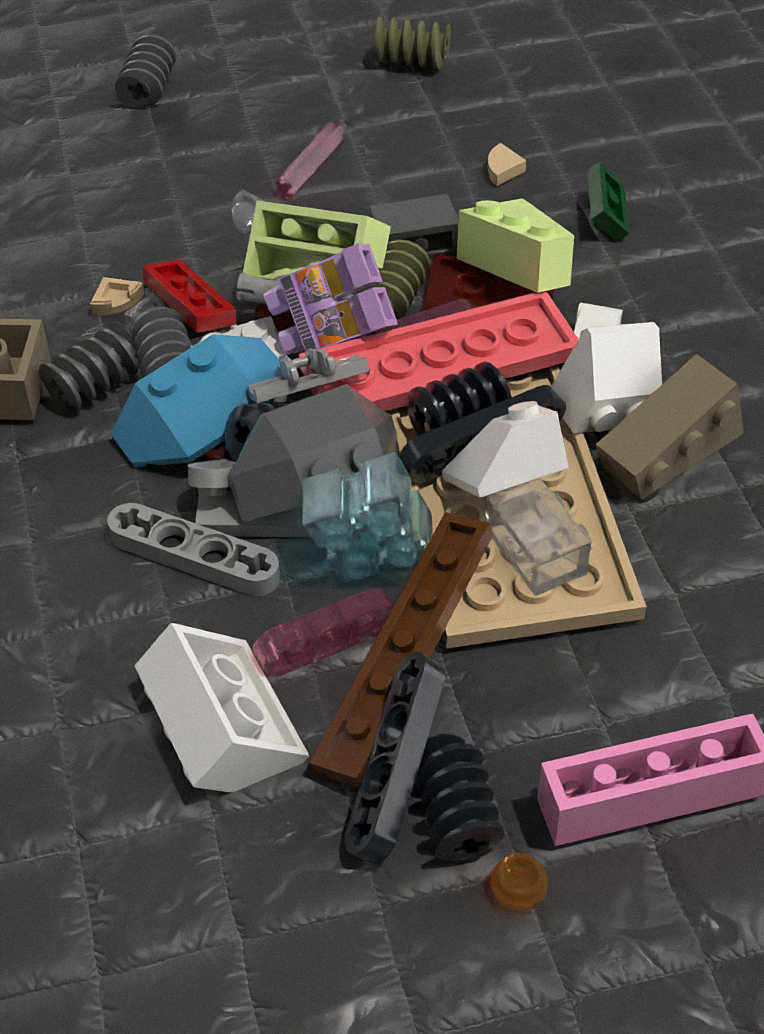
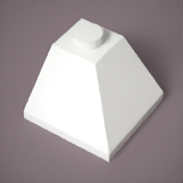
[442,401,569,498]

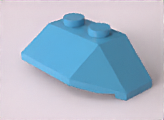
[110,334,282,468]

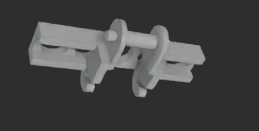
[247,348,369,403]

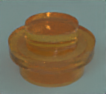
[490,853,549,911]

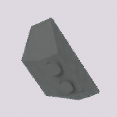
[227,384,399,522]

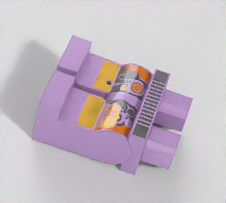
[264,243,398,354]

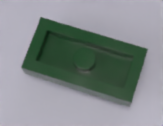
[587,162,630,242]

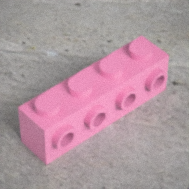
[537,714,764,846]

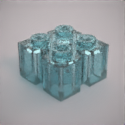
[303,452,433,583]

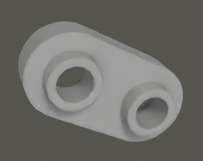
[188,458,236,496]

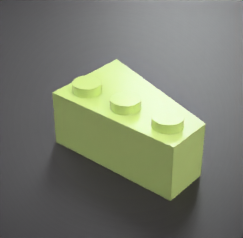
[457,198,574,293]
[243,201,391,280]

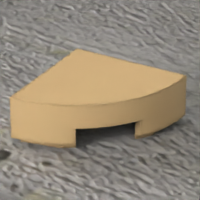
[488,143,526,186]
[90,277,144,316]

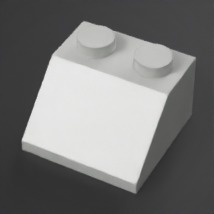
[551,322,662,434]

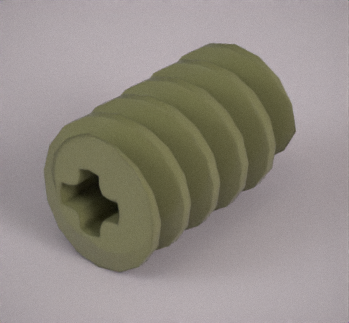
[374,16,451,70]
[357,239,431,329]

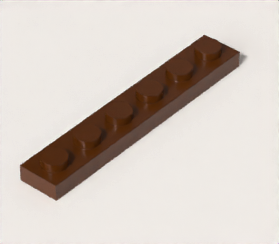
[310,512,494,788]

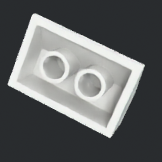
[135,623,309,793]

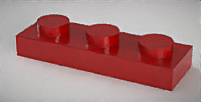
[142,259,236,333]

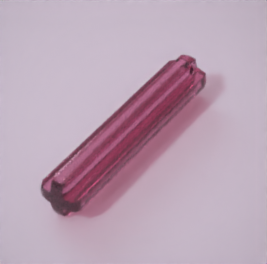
[275,122,344,198]

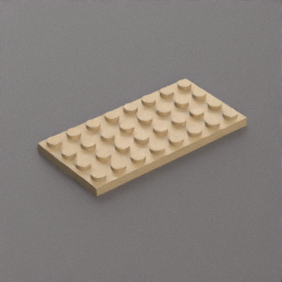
[387,364,647,648]

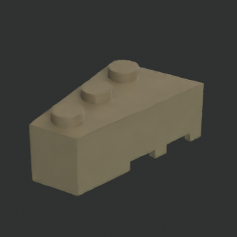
[596,354,744,500]

